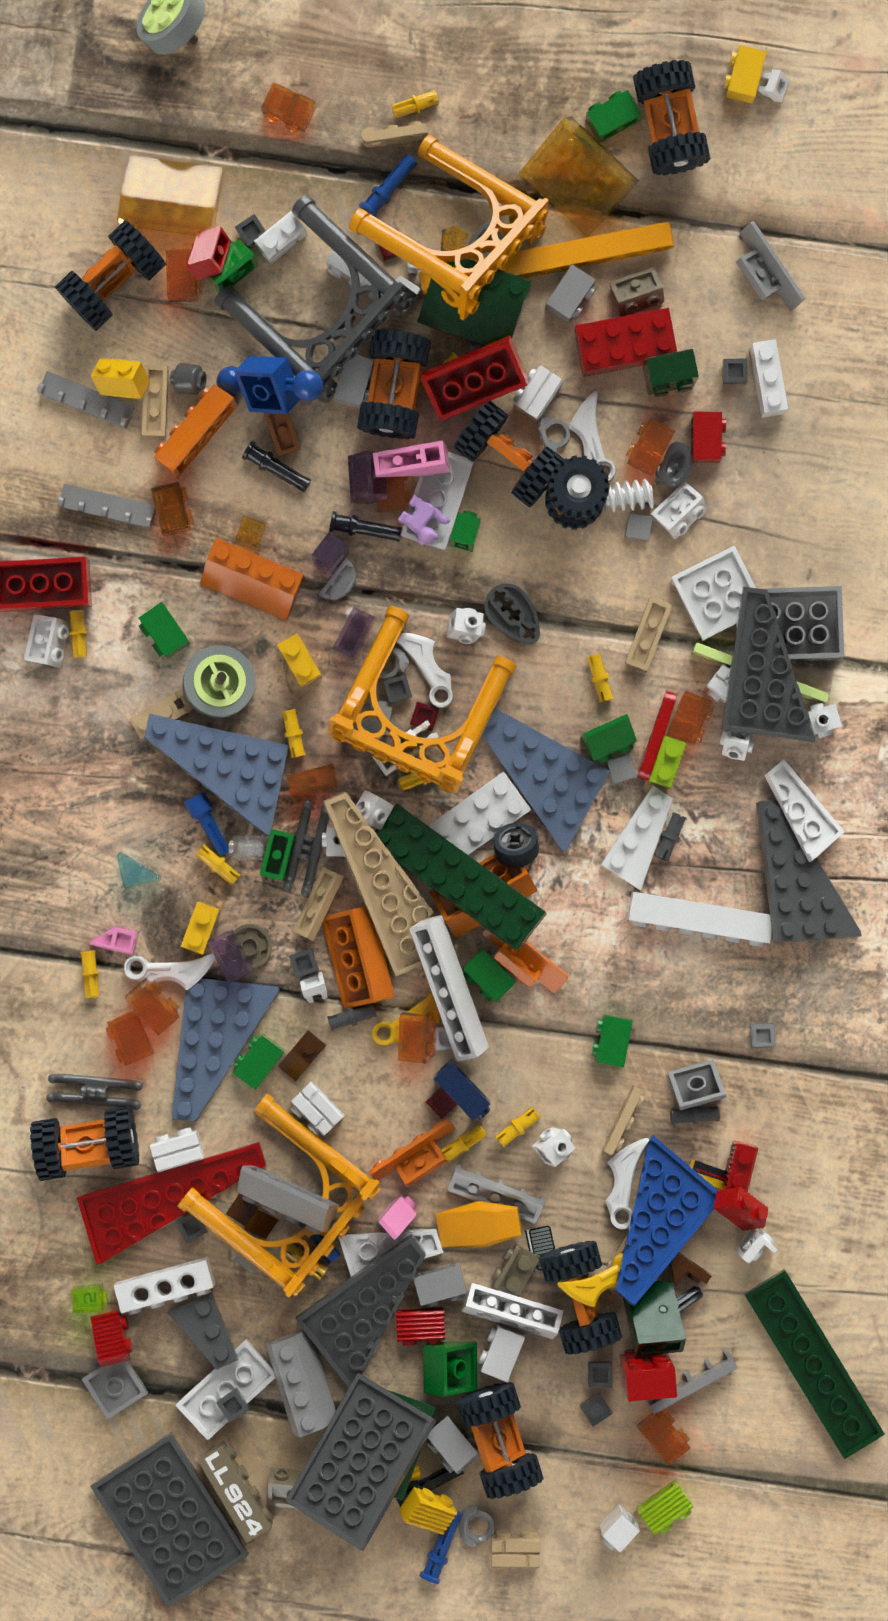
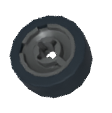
[493,823,539,868]

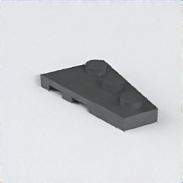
[168,1293,239,1370]

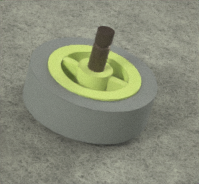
[136,0,205,55]
[183,645,255,719]

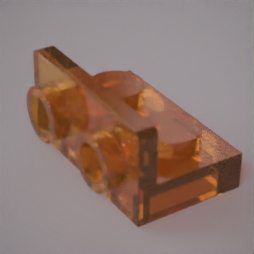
[375,475,410,513]
[398,1012,437,1064]

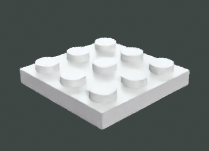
[671,545,756,641]

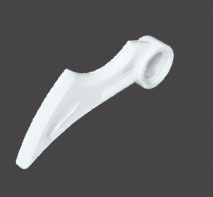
[569,391,615,482]
[396,633,453,708]
[124,953,217,990]
[605,1138,649,1229]

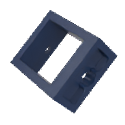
[433,1059,491,1121]

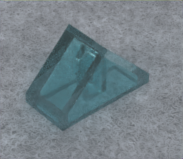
[117,852,162,889]

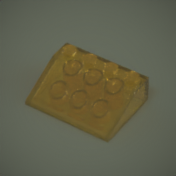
[519,116,639,237]
[117,155,223,236]

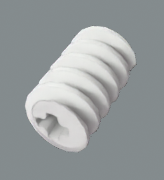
[604,479,654,512]

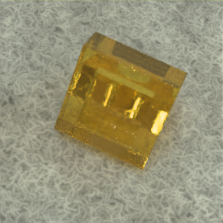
[440,226,469,251]
[236,515,266,546]

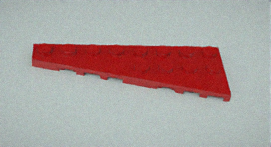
[77,1142,266,1265]

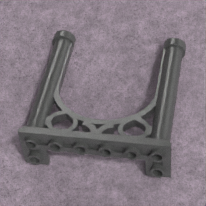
[215,195,417,402]

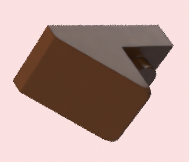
[278,1030,326,1081]
[226,1193,279,1239]
[670,1252,712,1286]

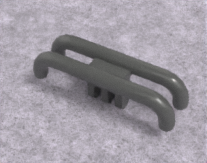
[282,799,329,896]
[46,1074,143,1110]

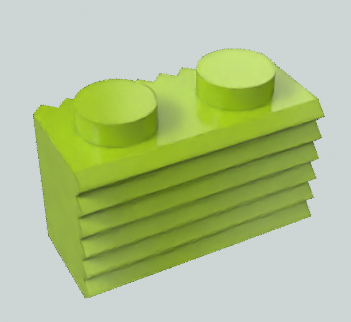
[648,736,686,789]
[637,1480,694,1535]

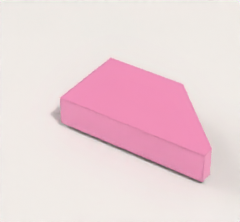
[89,927,138,955]

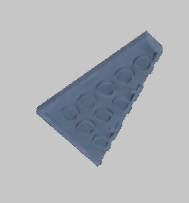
[482,708,610,852]
[144,714,289,836]
[172,978,280,1121]

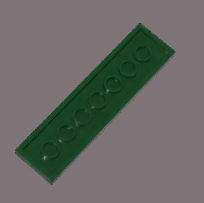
[375,803,547,952]
[744,1269,885,1459]

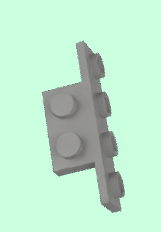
[736,221,805,311]

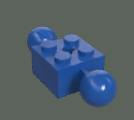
[216,356,323,414]

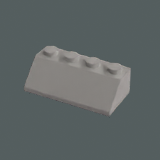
[237,1166,339,1234]
[265,1329,336,1438]

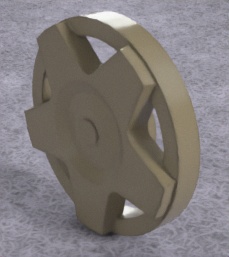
[227,924,272,969]

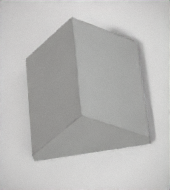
[668,1060,726,1110]

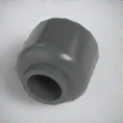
[170,363,207,395]

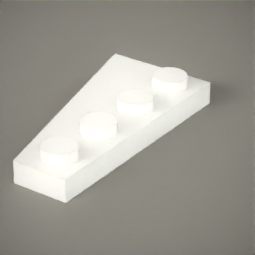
[764,759,844,862]
[601,786,673,891]
[338,1229,443,1277]

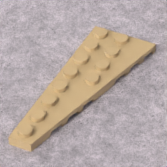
[323,792,459,977]

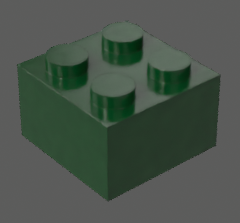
[643,349,699,397]

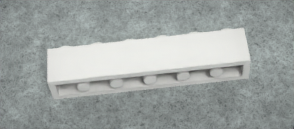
[627,892,772,947]
[409,915,489,1062]

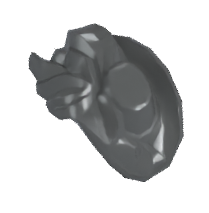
[655,441,693,488]

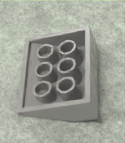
[765,586,845,661]

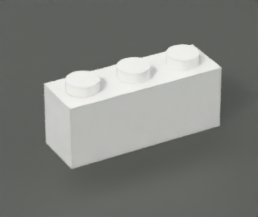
[749,339,788,418]

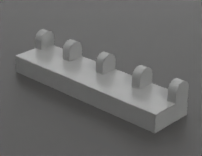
[37,371,135,429]
[57,484,157,529]
[447,1164,546,1224]
[647,1348,738,1414]

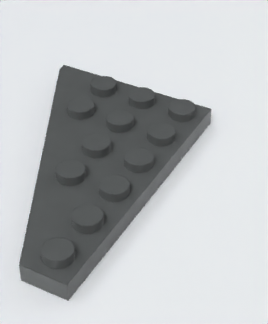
[756,800,862,943]

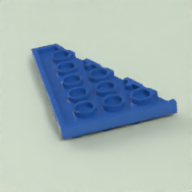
[615,1135,718,1307]

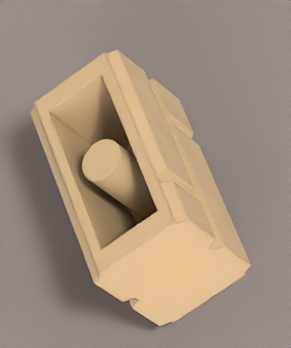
[491,1530,540,1568]

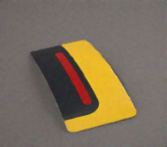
[690,1160,727,1189]

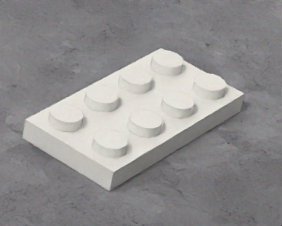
[400,452,474,551]
[429,771,531,855]
[176,1339,276,1440]

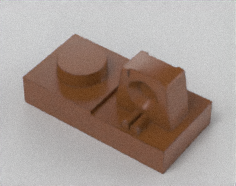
[264,413,300,457]

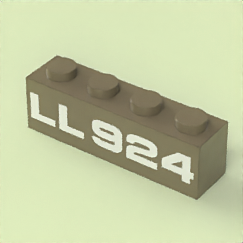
[197,1441,274,1543]

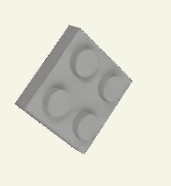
[82,1361,148,1419]

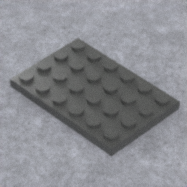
[285,1373,437,1551]
[90,1432,249,1608]

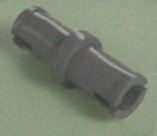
[655,812,687,862]
[327,1003,377,1031]
[670,1106,720,1125]

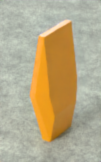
[436,1201,522,1248]

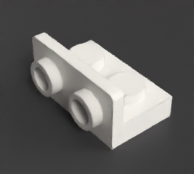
[651,482,708,540]
[24,614,70,668]
[735,1228,778,1263]

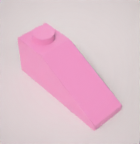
[373,441,451,477]
[378,1194,417,1240]

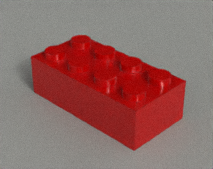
[574,308,677,377]
[421,336,529,421]
[0,556,92,612]
[619,1349,677,1402]

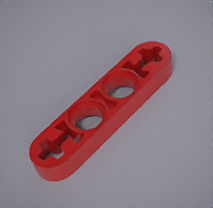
[637,690,678,781]

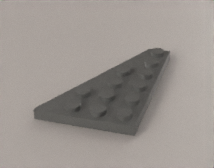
[721,586,815,742]
[296,1234,426,1388]

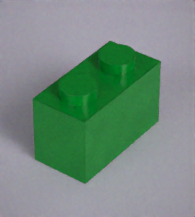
[586,90,642,143]
[450,510,481,552]
[138,602,191,659]
[260,829,296,881]
[462,948,516,1002]
[591,1014,633,1067]
[233,1034,286,1090]

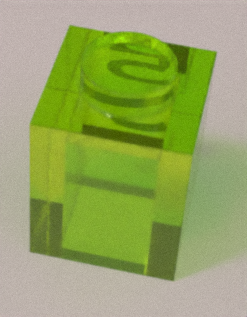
[71,1283,108,1314]

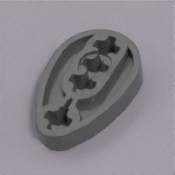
[484,584,540,645]

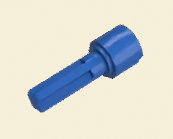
[184,791,230,856]

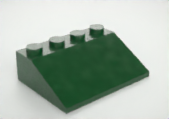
[417,249,531,346]

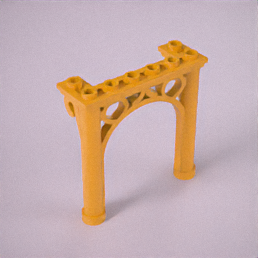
[349,135,549,321]
[327,606,517,793]
[178,1093,380,1298]

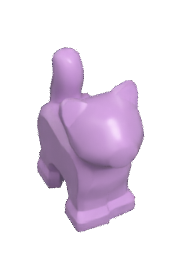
[398,495,450,546]

